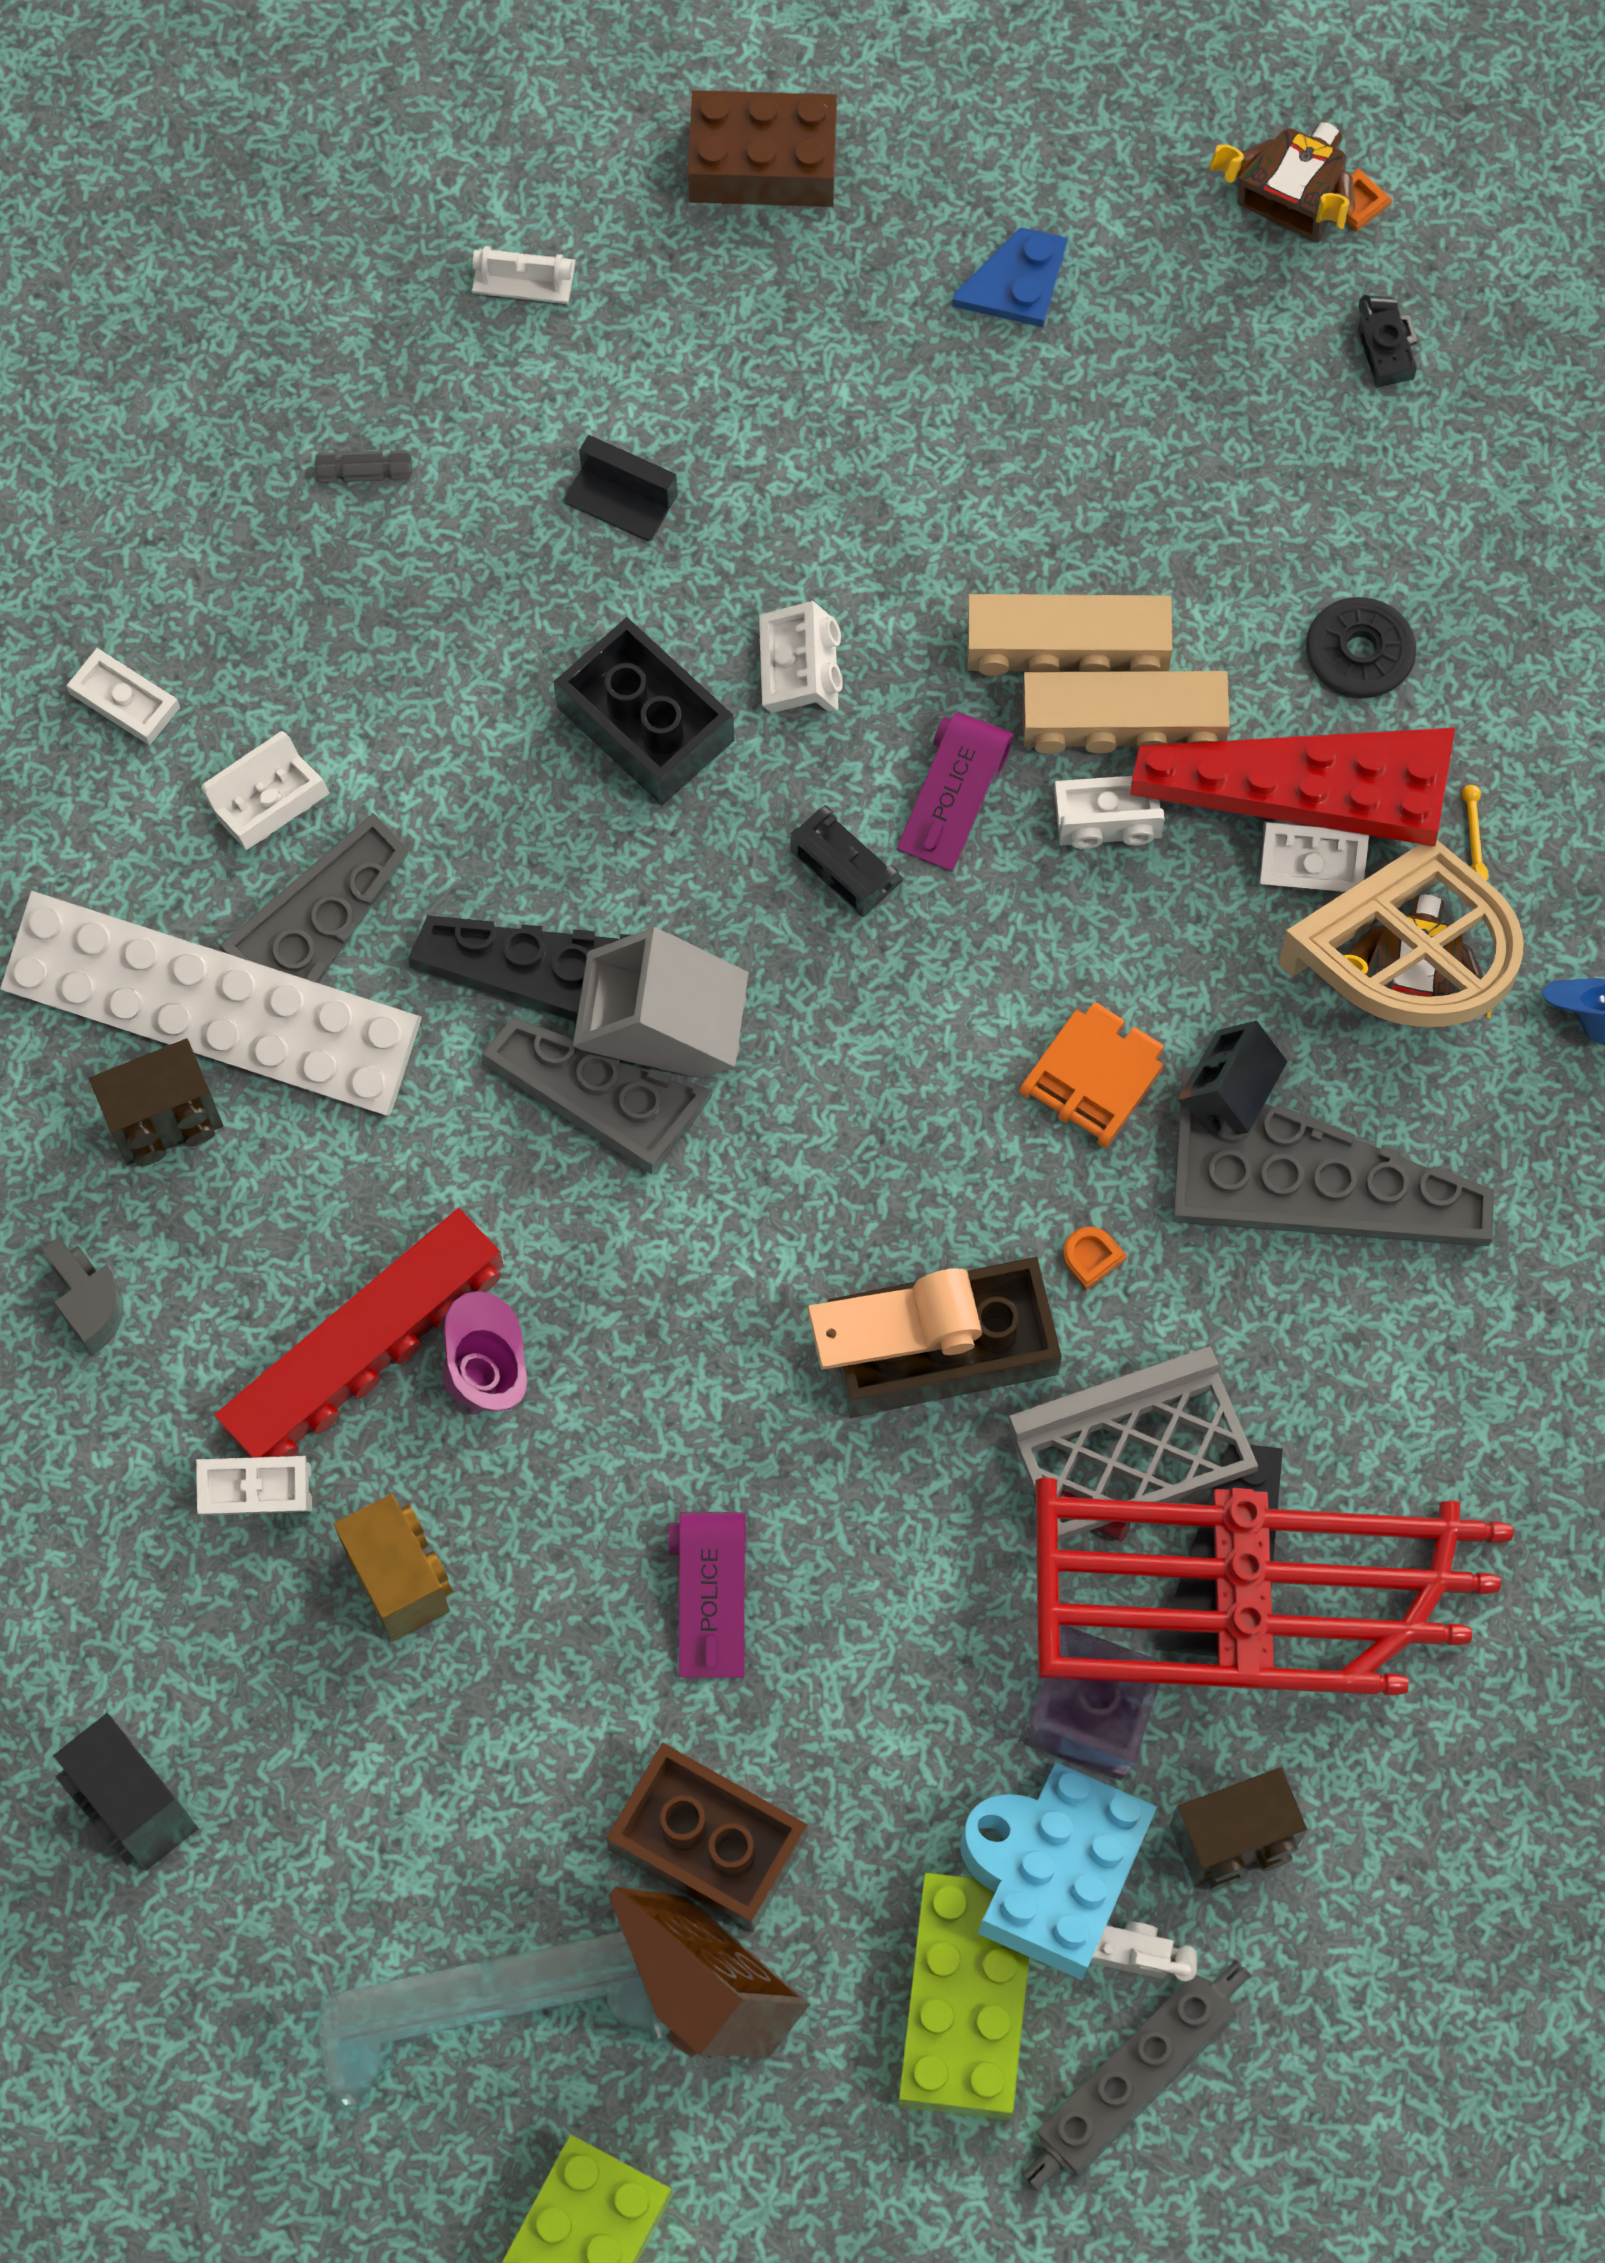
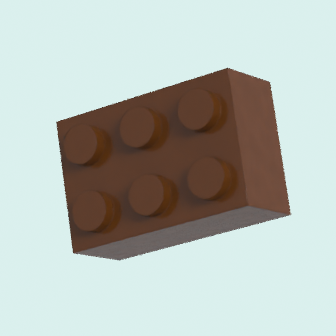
[688,90,837,207]
[606,1742,808,1933]

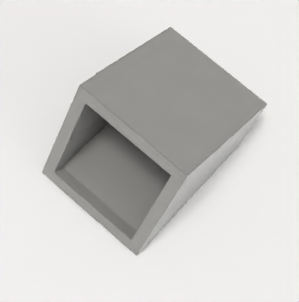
[573,927,749,1079]

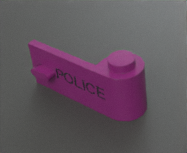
[897,711,1014,872]
[669,1512,746,1678]

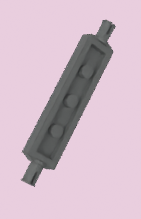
[1021,1959,1252,2192]

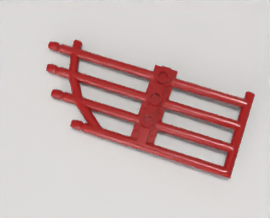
[1035,1477,1514,1696]

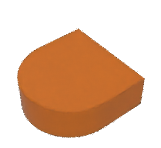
[1063,1227,1127,1291]

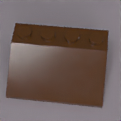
[608,1887,810,2059]

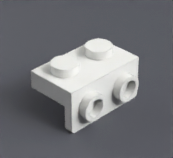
[201,731,330,850]
[1054,776,1165,849]

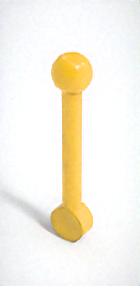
[1461,785,1488,881]

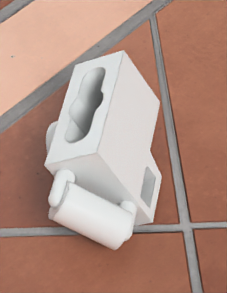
[1090,1921,1198,1981]

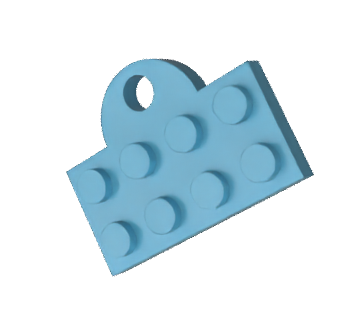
[960,1762,1157,1981]

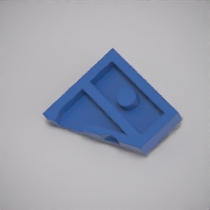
[953,227,1068,328]

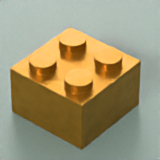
[333,1493,454,1642]

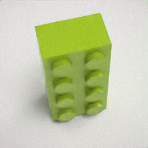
[898,1873,1029,2121]
[502,2134,673,2263]

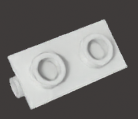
[472,246,576,304]

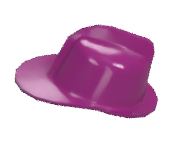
[442,1291,527,1415]

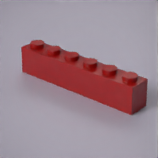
[214,1207,504,1458]

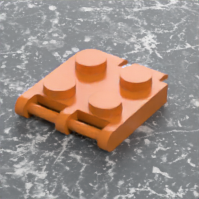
[1018,1002,1164,1149]

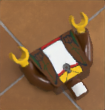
[1208,123,1355,243]
[1344,894,1492,1019]

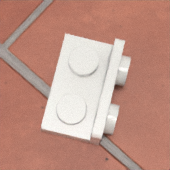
[759,601,843,713]
[1259,820,1369,892]

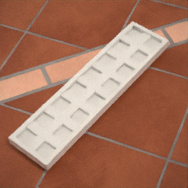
[0,891,422,1116]

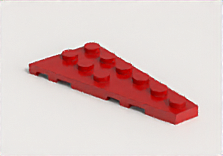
[1130,727,1455,847]

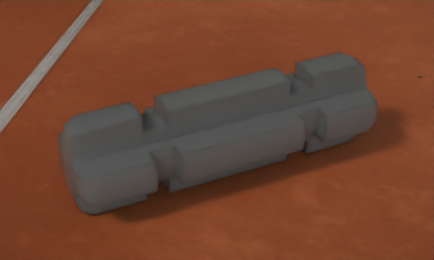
[315,450,412,482]

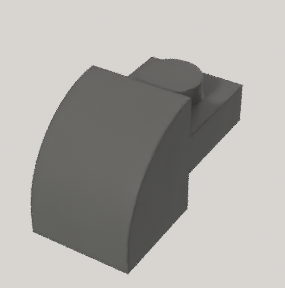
[42,1237,123,1355]

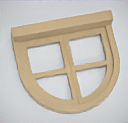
[1278,840,1524,1027]

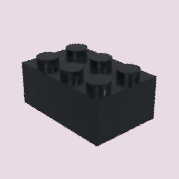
[553,617,735,806]
[53,1712,199,1871]

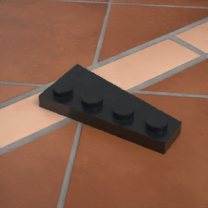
[408,915,631,1022]
[1156,1443,1283,1657]

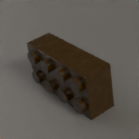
[828,1256,1062,1418]

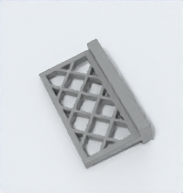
[1009,1346,1258,1541]

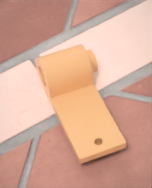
[807,1268,982,1370]

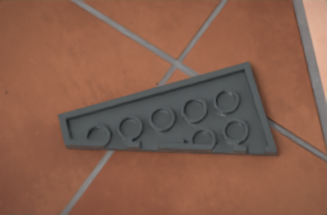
[1173,1067,1494,1246]

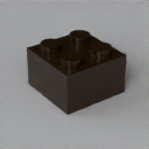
[88,1038,224,1166]
[1169,1767,1308,1891]

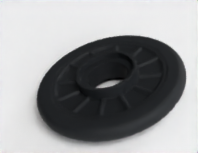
[1306,597,1416,698]

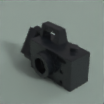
[1357,295,1418,388]

